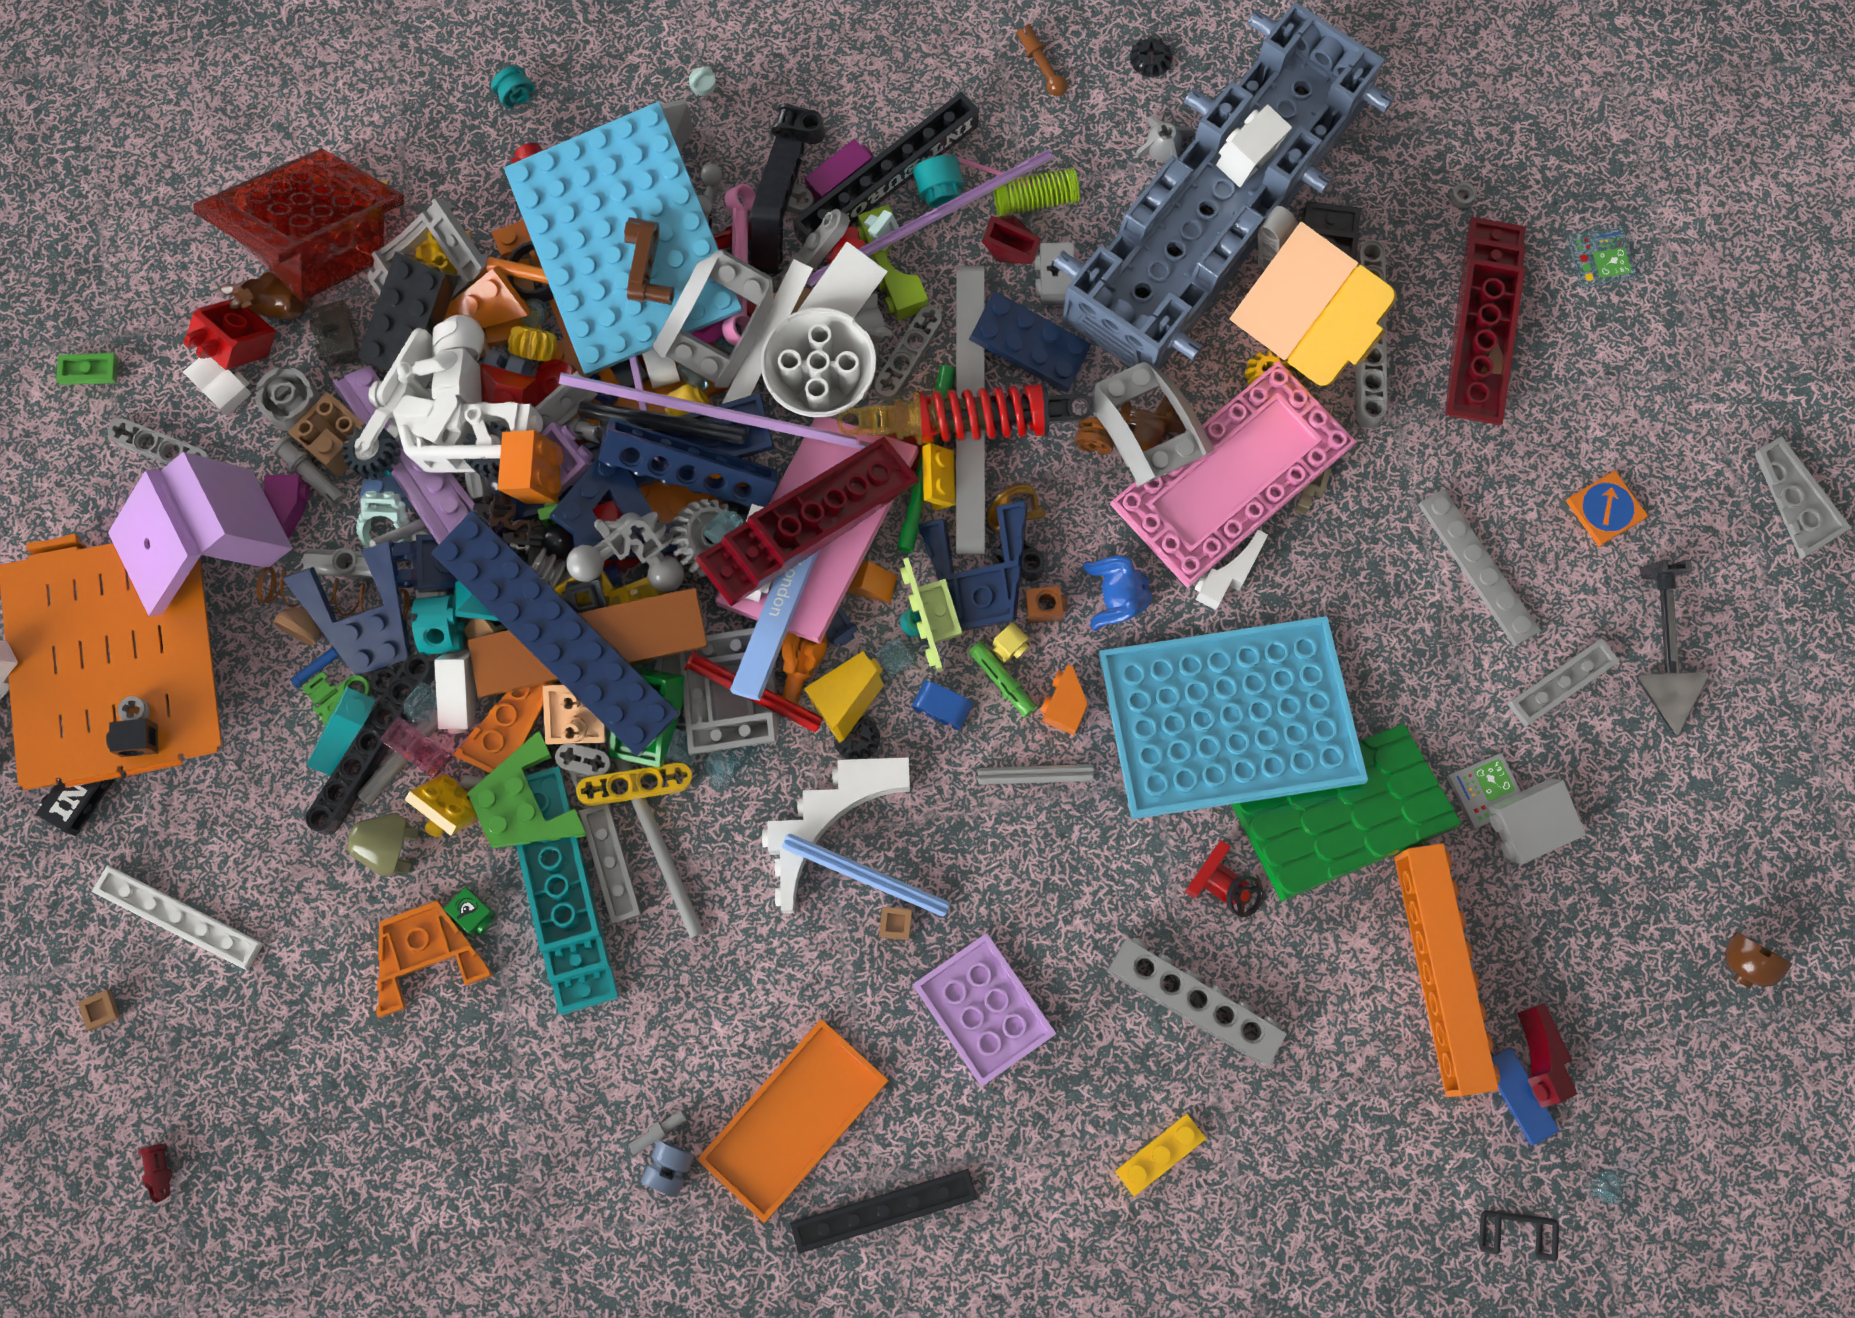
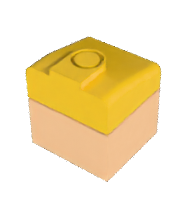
[1229,222,1397,386]

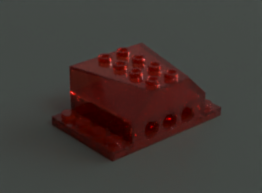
[193,148,404,302]

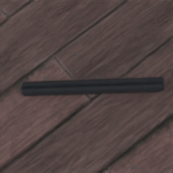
[578,400,747,444]

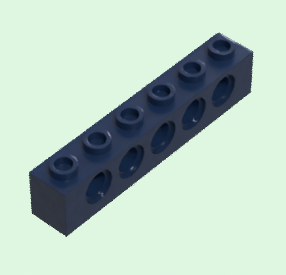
[598,417,777,509]

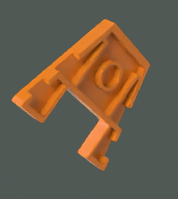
[376,900,493,1018]

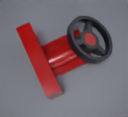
[1185,840,1264,917]

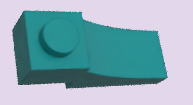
[306,686,376,776]

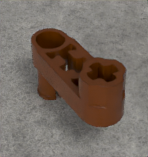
[624,217,675,305]

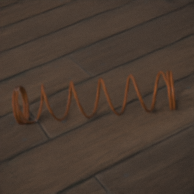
[256,567,410,620]

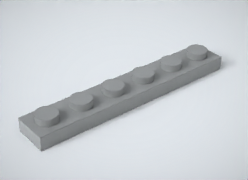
[1418,489,1541,647]

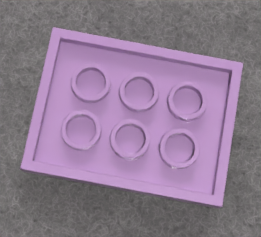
[912,933,1056,1087]

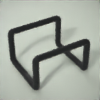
[1479,1210,1559,1262]

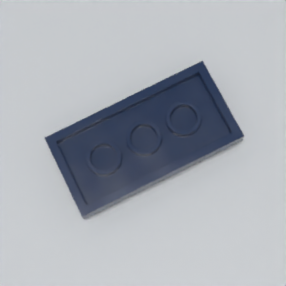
[968,290,1091,393]

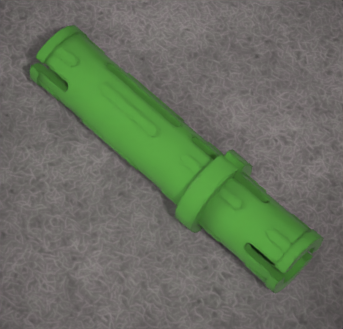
[968,641,1038,718]

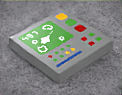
[1447,753,1521,830]

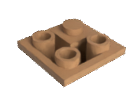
[287,392,365,478]

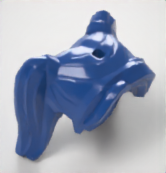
[1083,555,1153,631]

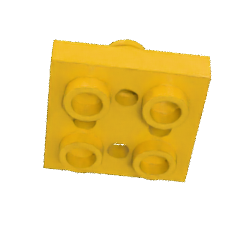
[405,774,479,837]

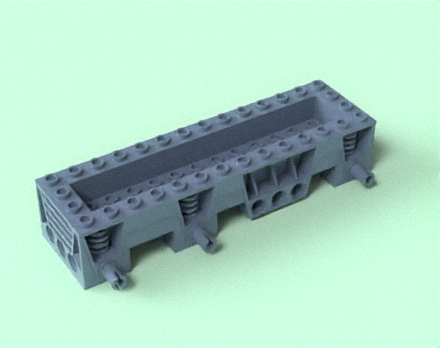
[1053,2,1395,370]

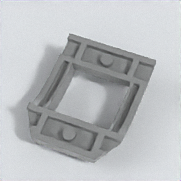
[368,197,488,300]
[652,249,774,388]
[1093,361,1214,488]

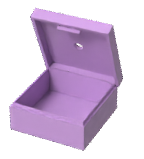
[108,452,293,616]

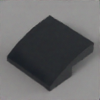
[1303,201,1362,261]

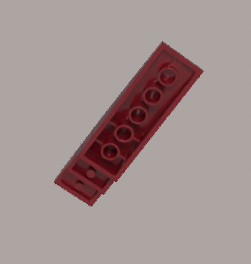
[1445,217,1526,426]
[695,436,919,606]

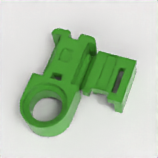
[302,671,372,725]

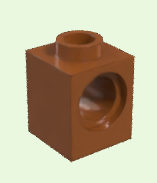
[1024,586,1068,624]

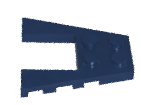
[918,501,1028,631]
[283,539,411,676]

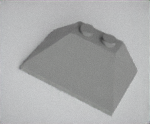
[679,628,780,755]

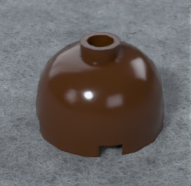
[1725,932,1793,988]

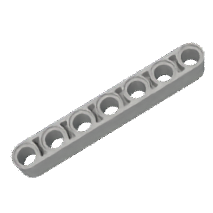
[1355,239,1387,428]

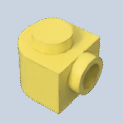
[992,622,1030,663]

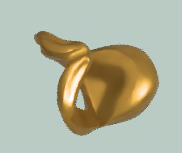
[987,483,1046,532]

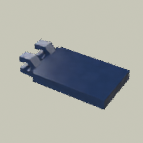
[392,533,503,593]

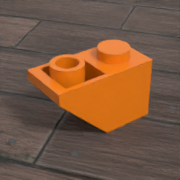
[1040,664,1088,736]

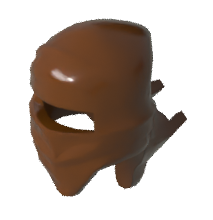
[220,272,309,321]
[1120,395,1186,452]

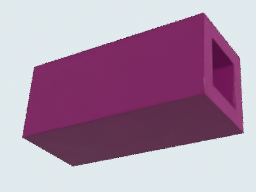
[805,138,873,202]

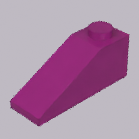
[263,474,311,565]

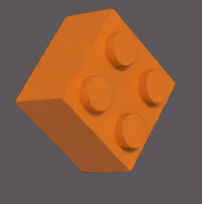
[498,430,563,504]

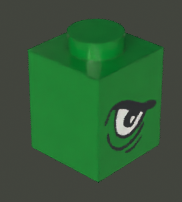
[444,887,496,936]

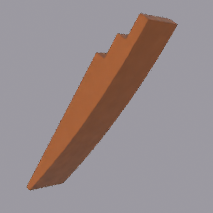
[468,588,708,698]

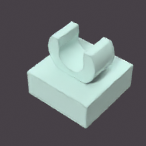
[864,210,899,251]

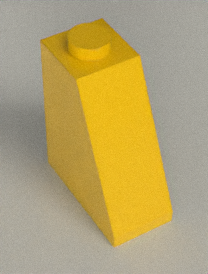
[804,651,884,743]

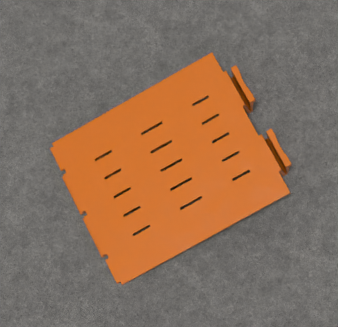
[0,534,223,791]

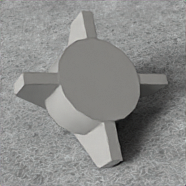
[1136,115,1194,162]
[854,292,892,356]

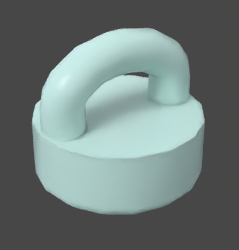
[689,67,716,96]

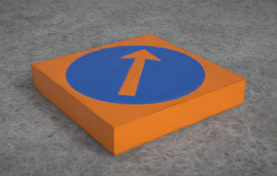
[1566,470,1648,547]

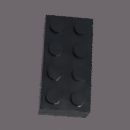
[358,252,459,372]

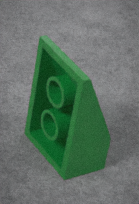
[609,666,685,768]

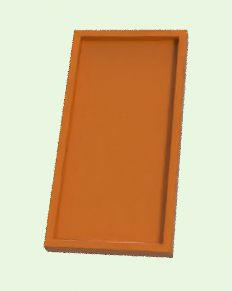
[696,1019,889,1223]

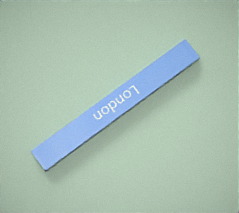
[730,551,819,701]

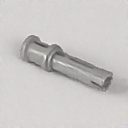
[272,435,347,508]

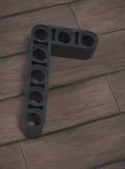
[751,136,804,274]

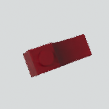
[1517,1003,1578,1108]

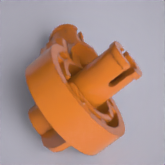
[781,632,827,705]

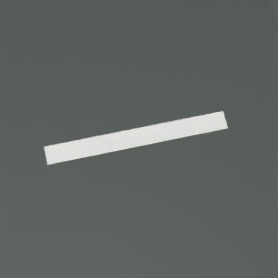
[722,259,813,404]

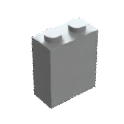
[1488,778,1586,864]

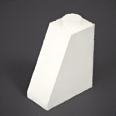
[434,649,476,734]

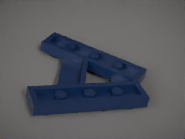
[549,447,677,560]

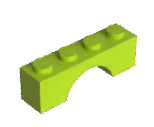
[855,204,928,321]

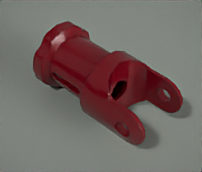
[137,1143,172,1203]

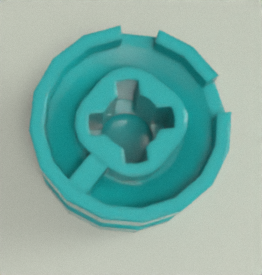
[491,65,535,109]

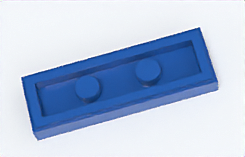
[1492,1047,1560,1145]

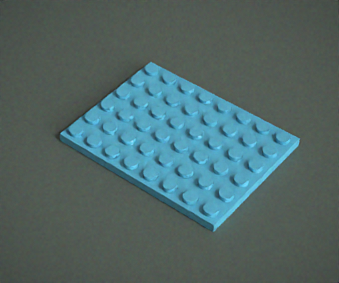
[504,101,743,377]
[1099,616,1368,820]

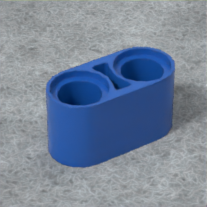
[911,680,974,730]

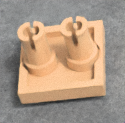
[542,684,606,744]

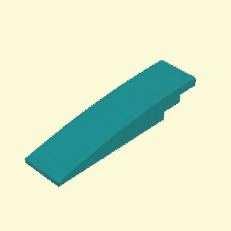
[516,766,620,1016]

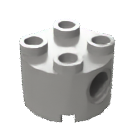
[255,367,321,431]

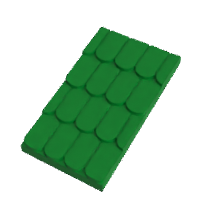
[1231,724,1462,902]

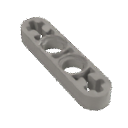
[875,306,942,401]
[108,418,211,465]

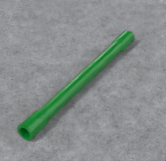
[897,365,956,553]

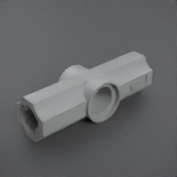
[302,548,373,580]

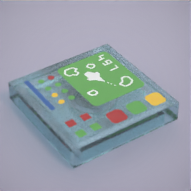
[1567,226,1637,289]

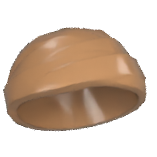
[273,607,321,645]

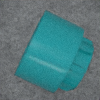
[913,155,965,208]

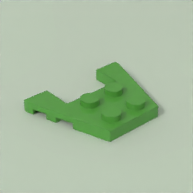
[467,731,587,848]

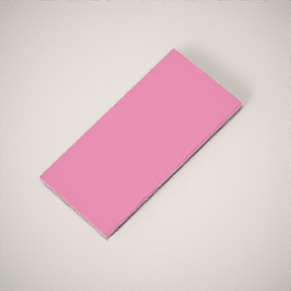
[1110,361,1357,588]
[715,417,919,644]

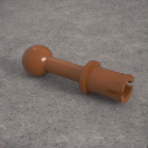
[1016,24,1068,96]

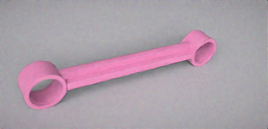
[722,183,756,346]

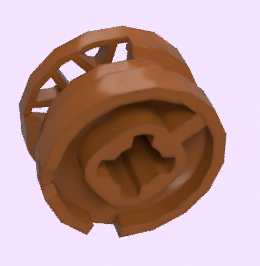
[1074,417,1114,455]

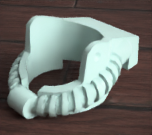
[356,491,410,549]

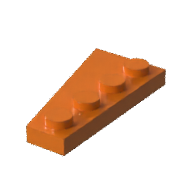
[453,682,556,773]

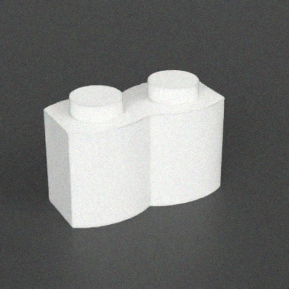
[183,357,252,416]

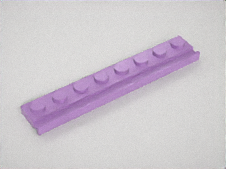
[333,365,469,545]

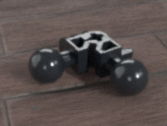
[473,474,575,562]

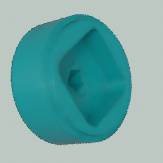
[900,607,922,637]

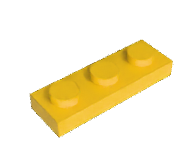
[1114,1114,1206,1197]

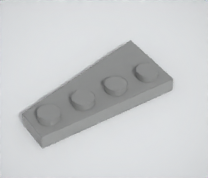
[1754,436,1851,559]

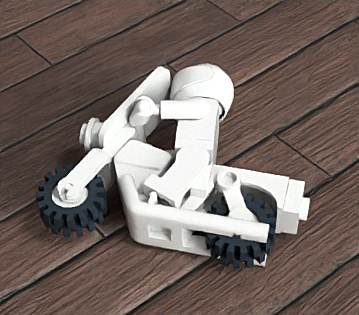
[342,315,543,480]

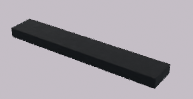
[790,1168,977,1254]

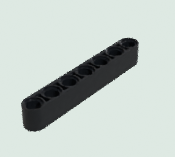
[306,653,435,835]

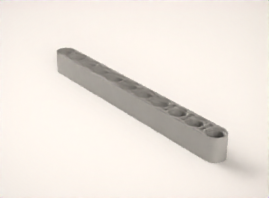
[956,266,985,554]

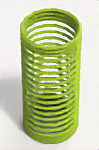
[993,167,1080,216]

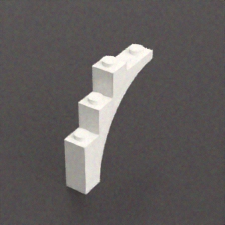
[762,757,910,914]

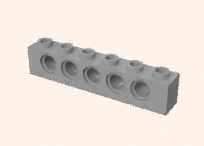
[1106,938,1287,1067]

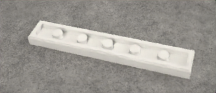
[92,865,264,971]

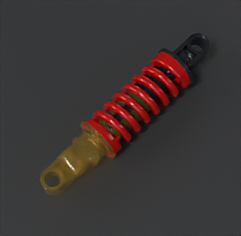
[837,382,1094,445]

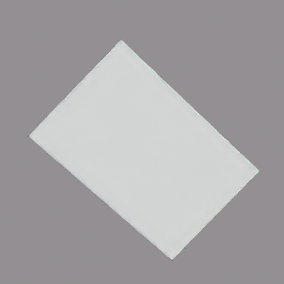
[797,242,888,318]

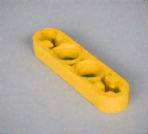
[576,763,692,806]

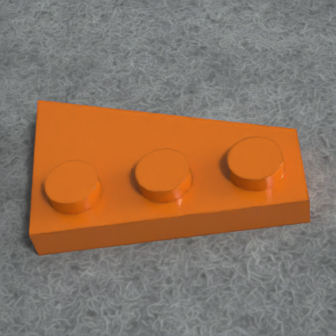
[443,266,532,328]

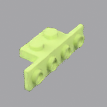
[900,557,963,672]

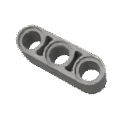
[1258,206,1295,269]

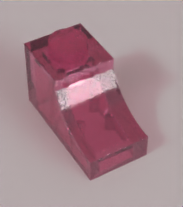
[379,716,453,779]

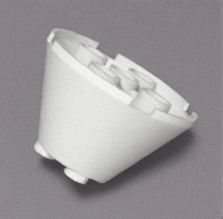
[761,308,876,417]

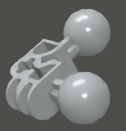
[567,512,684,592]

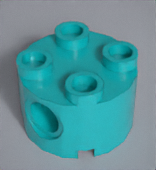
[412,595,467,656]

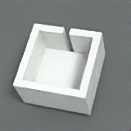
[1216,104,1292,188]

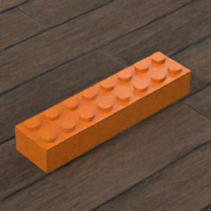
[1394,843,1500,1097]

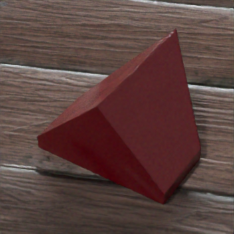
[981,215,1041,264]

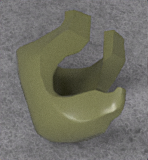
[347,813,418,877]

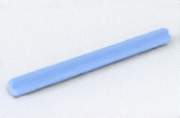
[782,834,950,916]

